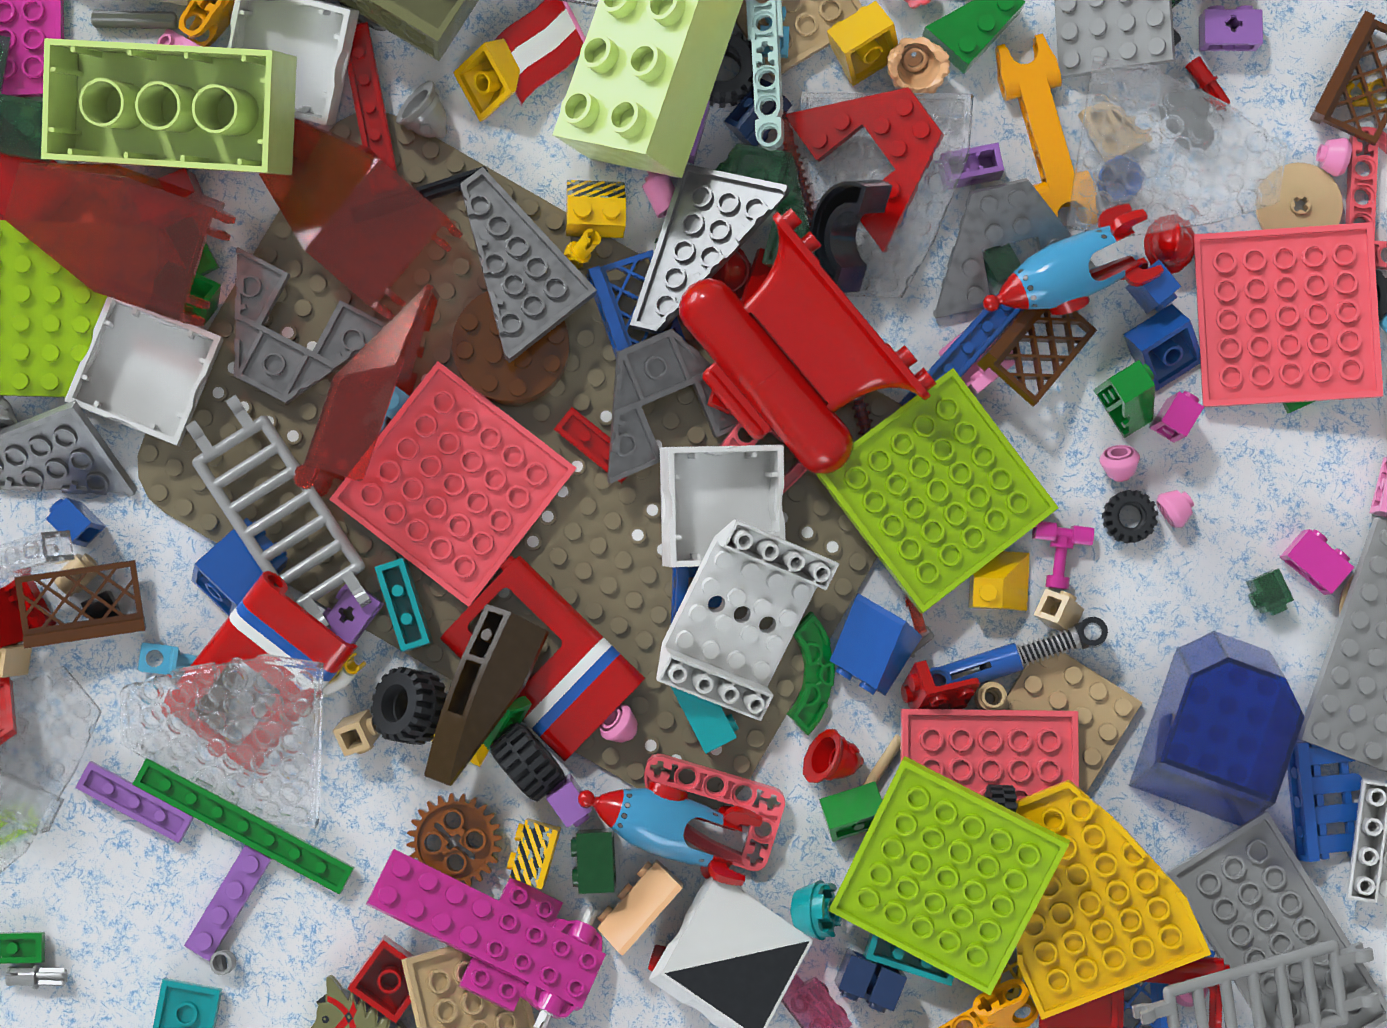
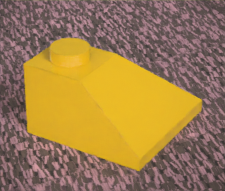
[453,39,520,122]
[968,551,1030,611]

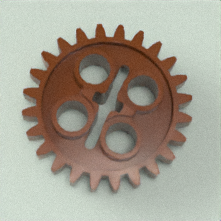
[406,793,503,887]

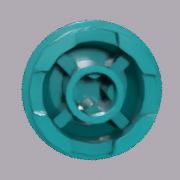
[790,880,842,940]

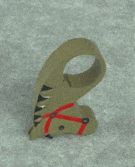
[311,975,407,1028]

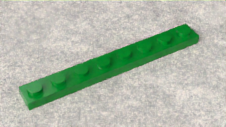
[132,758,355,894]

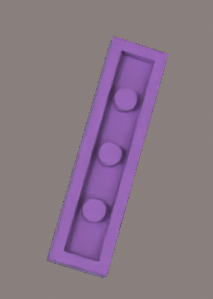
[75,761,194,843]
[184,845,272,961]

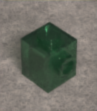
[983,243,1021,288]
[1246,568,1294,616]

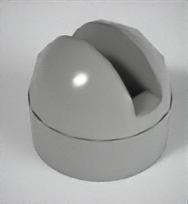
[210,950,236,975]

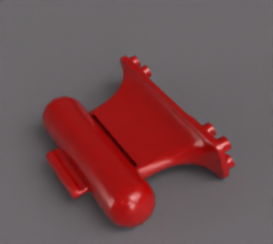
[679,208,937,474]

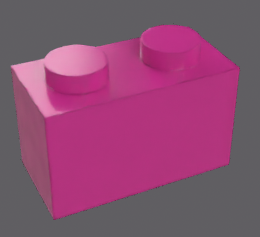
[1149,391,1204,443]
[1280,529,1355,595]

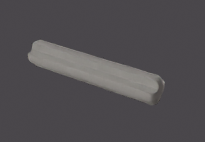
[91,11,178,29]

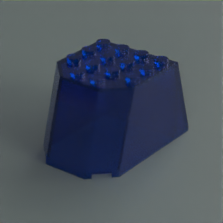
[1128,631,1305,826]

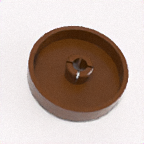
[452,291,570,405]

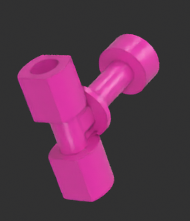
[1032,521,1094,590]

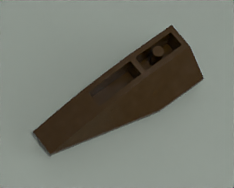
[424,604,549,786]

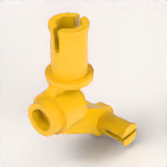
[564,229,601,269]

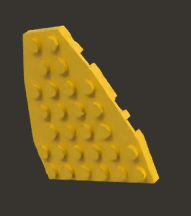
[1016,780,1211,1020]

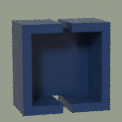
[834,948,907,1013]

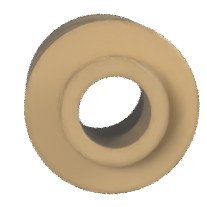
[54,553,98,597]
[974,682,1007,710]

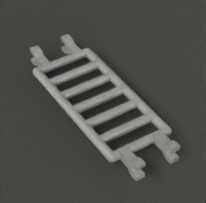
[185,395,372,629]
[1132,940,1380,1028]

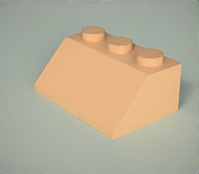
[597,859,683,956]

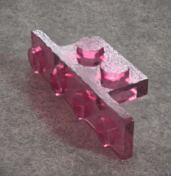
[781,973,852,1028]

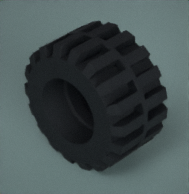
[709,32,753,108]
[371,667,447,745]
[489,722,565,802]

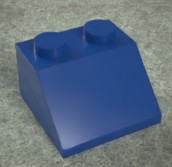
[1123,304,1200,391]

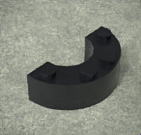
[810,180,893,293]

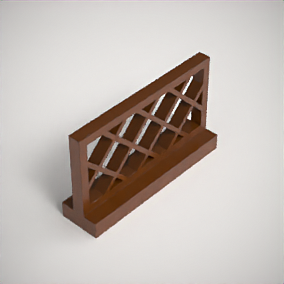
[1309,11,1387,146]
[976,309,1097,407]
[14,560,146,649]

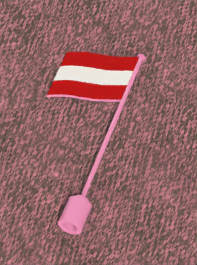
[495,0,675,218]

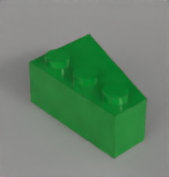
[922,0,1025,74]
[1093,360,1155,438]

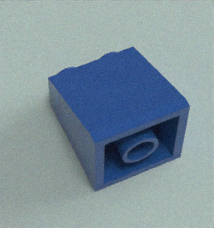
[191,517,288,617]
[830,593,923,696]

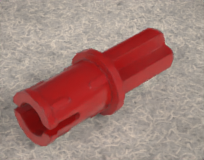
[1185,56,1230,111]

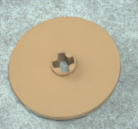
[1255,163,1343,230]

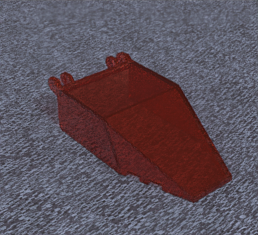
[258,118,463,320]
[4,163,236,326]
[293,284,440,498]

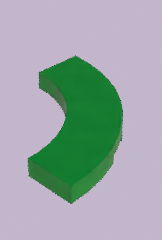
[787,612,835,736]

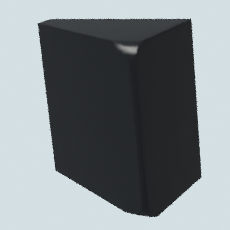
[80,591,121,619]

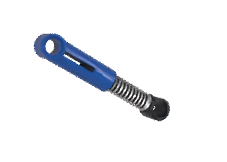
[929,617,1108,684]

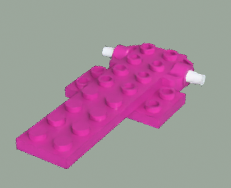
[366,849,606,1028]

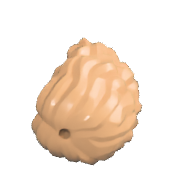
[887,37,950,97]

